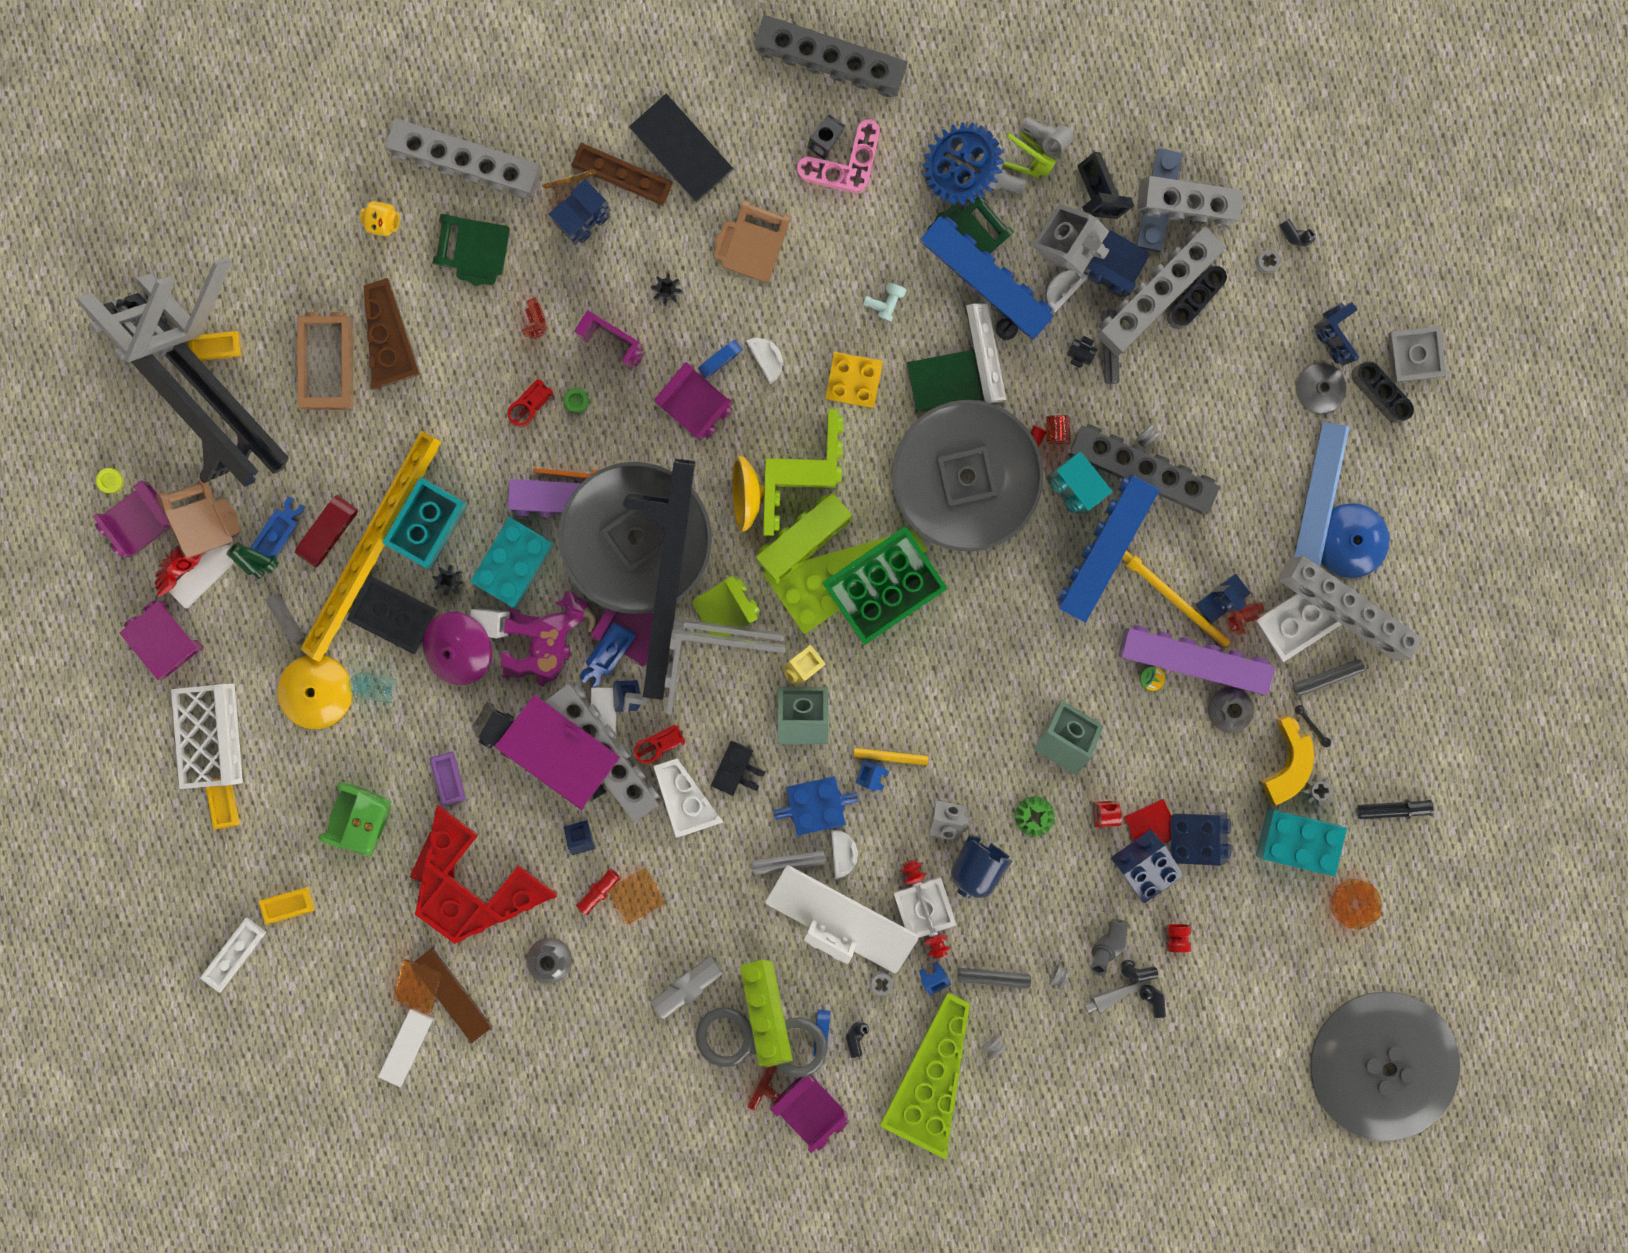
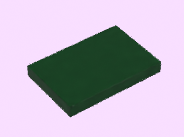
[907,349,984,412]

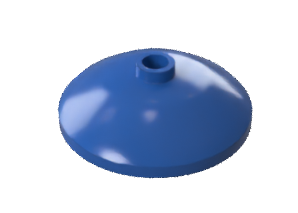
[1321,503,1390,578]

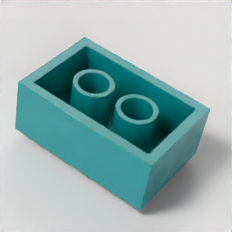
[1047,451,1113,514]
[382,477,469,569]
[470,517,555,608]
[1256,808,1347,877]

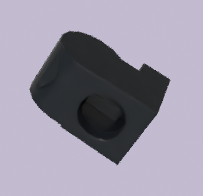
[807,114,846,160]

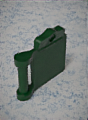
[927,196,1014,253]
[432,214,510,286]

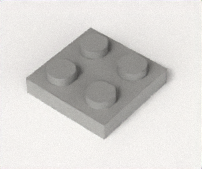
[1388,326,1447,383]

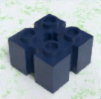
[549,179,611,245]

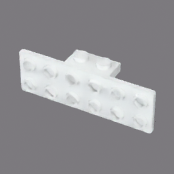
[766,865,919,973]

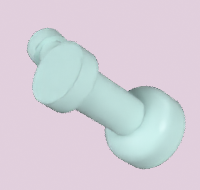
[863,282,907,322]

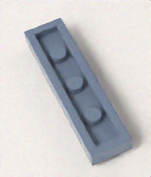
[1136,148,1183,253]

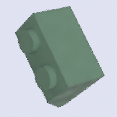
[778,687,828,744]
[1034,700,1104,775]

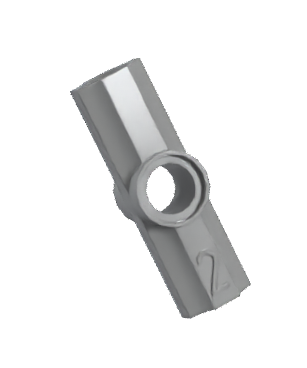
[651,955,724,1019]

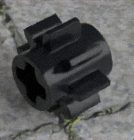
[651,273,683,306]
[1067,336,1098,368]
[432,565,465,596]

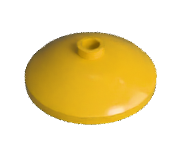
[732,455,765,532]
[277,655,353,729]

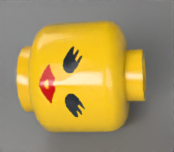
[360,201,400,236]

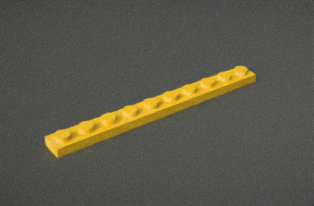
[300,431,441,662]

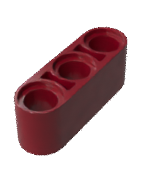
[294,495,358,568]

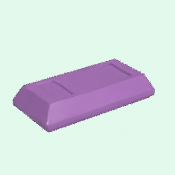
[429,752,467,806]

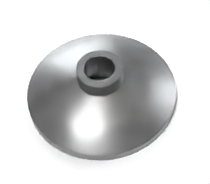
[1296,363,1347,413]

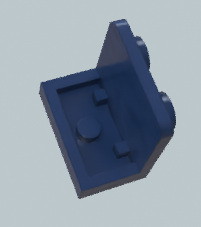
[1083,230,1149,297]
[1314,302,1359,366]
[1171,812,1232,866]
[1111,829,1182,903]

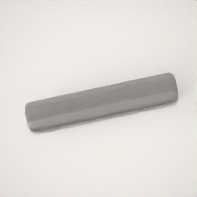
[752,851,826,875]

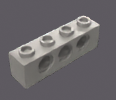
[1137,176,1244,227]

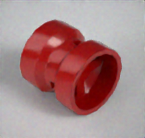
[1166,924,1191,953]

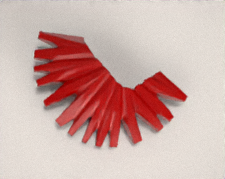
[154,546,204,597]

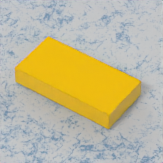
[187,331,242,361]
[204,777,240,830]
[258,886,315,925]

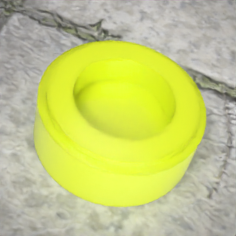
[96,468,124,494]

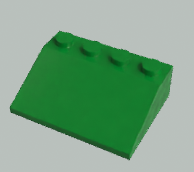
[822,526,948,645]

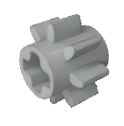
[1301,774,1335,806]

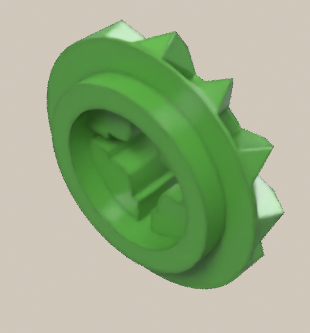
[1015,796,1055,837]

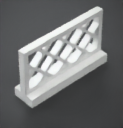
[171,684,243,789]

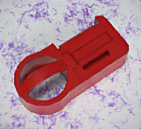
[507,379,554,428]
[634,725,685,764]

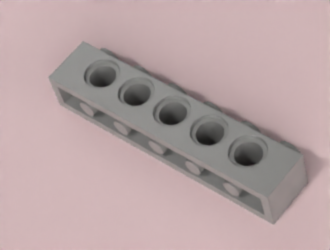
[385,118,542,199]
[1096,226,1227,357]
[1278,555,1423,661]
[545,681,661,823]

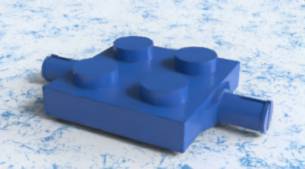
[774,776,859,836]

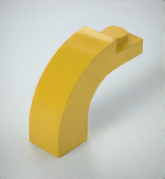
[1260,715,1314,805]

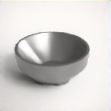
[1208,687,1254,733]
[526,938,572,984]

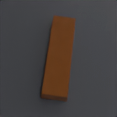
[571,143,673,207]
[412,948,493,1043]

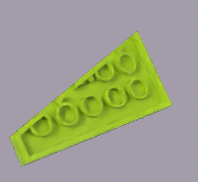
[762,529,928,634]
[879,991,970,1160]

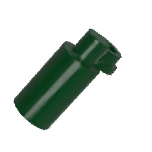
[226,542,279,579]

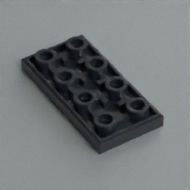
[629,93,734,203]

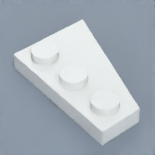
[653,758,723,838]

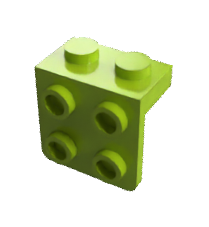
[692,575,761,637]

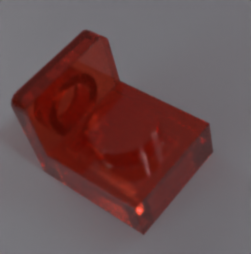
[521,297,549,339]
[1227,602,1266,635]

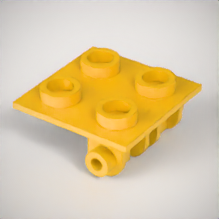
[825,352,883,408]

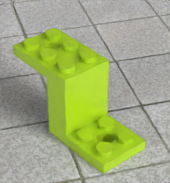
[764,409,843,537]

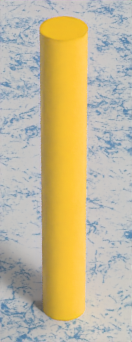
[853,748,928,766]

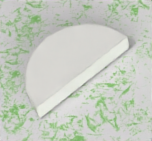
[1046,270,1088,314]
[746,338,783,385]
[831,829,858,880]

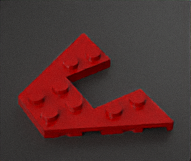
[415,804,557,944]

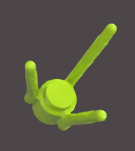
[1001,132,1056,179]

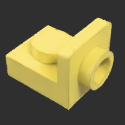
[782,645,826,687]

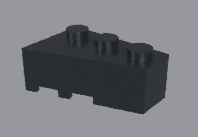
[472,701,515,759]

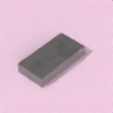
[266,595,305,642]

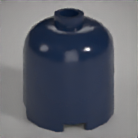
[951,835,1012,899]

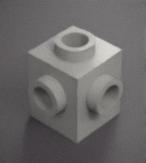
[929,800,969,841]

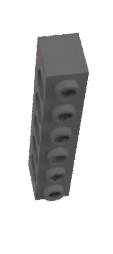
[754,15,908,97]
[1067,424,1221,515]

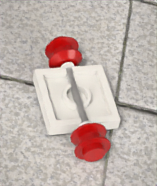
[893,859,957,959]

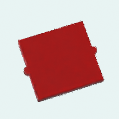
[1124,799,1172,844]

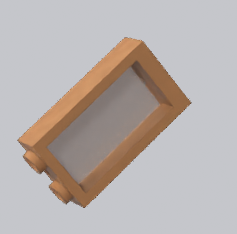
[297,312,354,410]

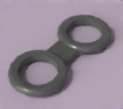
[696,1007,827,1077]

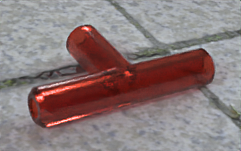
[747,1066,780,1111]

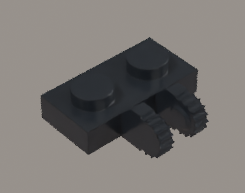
[711,740,766,796]

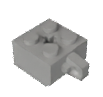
[1033,204,1109,274]

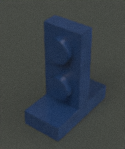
[1195,574,1251,624]

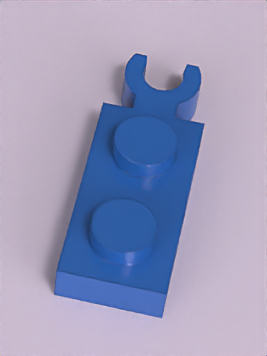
[250,497,305,557]
[580,622,636,687]

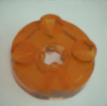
[1330,878,1382,929]

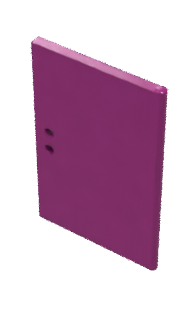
[494,694,620,810]

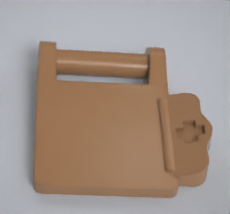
[714,199,791,282]
[156,480,240,558]

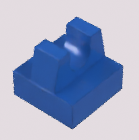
[855,759,889,791]
[919,961,951,996]

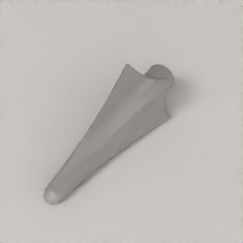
[1084,981,1148,1014]

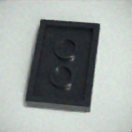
[347,575,438,654]

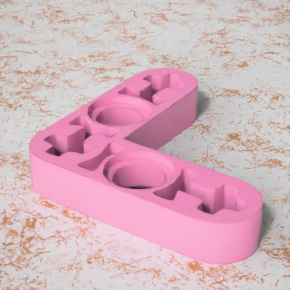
[797,119,880,193]

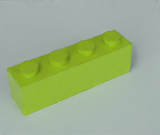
[756,493,853,584]
[740,960,793,1067]

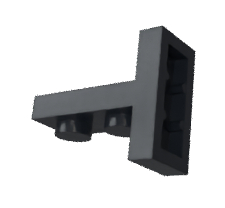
[1077,152,1135,219]

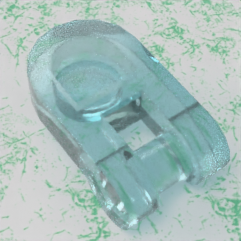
[349,672,397,703]

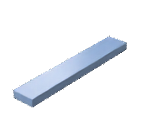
[1294,422,1350,566]

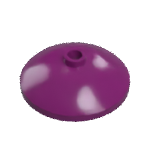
[423,612,492,686]

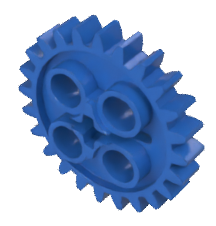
[923,122,1004,205]

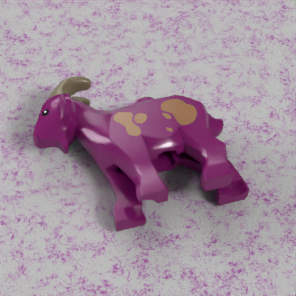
[500,590,597,687]

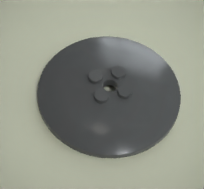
[892,400,1044,551]
[558,462,712,614]
[1310,991,1460,1141]

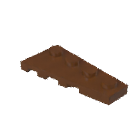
[363,278,421,390]

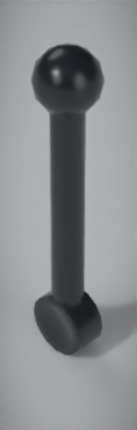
[1295,705,1331,747]

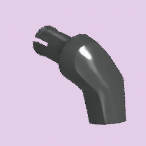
[1091,919,1128,976]

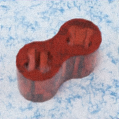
[1046,415,1071,444]

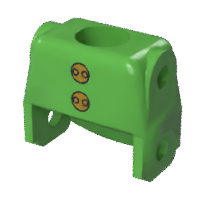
[318,781,392,856]

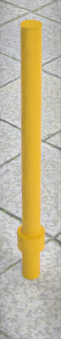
[1122,550,1231,648]

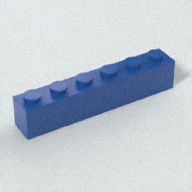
[919,216,1054,340]
[1057,474,1160,623]

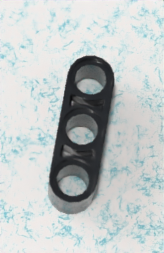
[1167,266,1227,329]
[1351,361,1414,423]

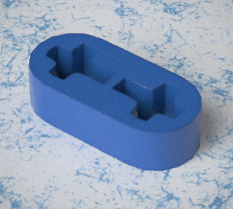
[698,340,743,379]
[813,1009,830,1057]

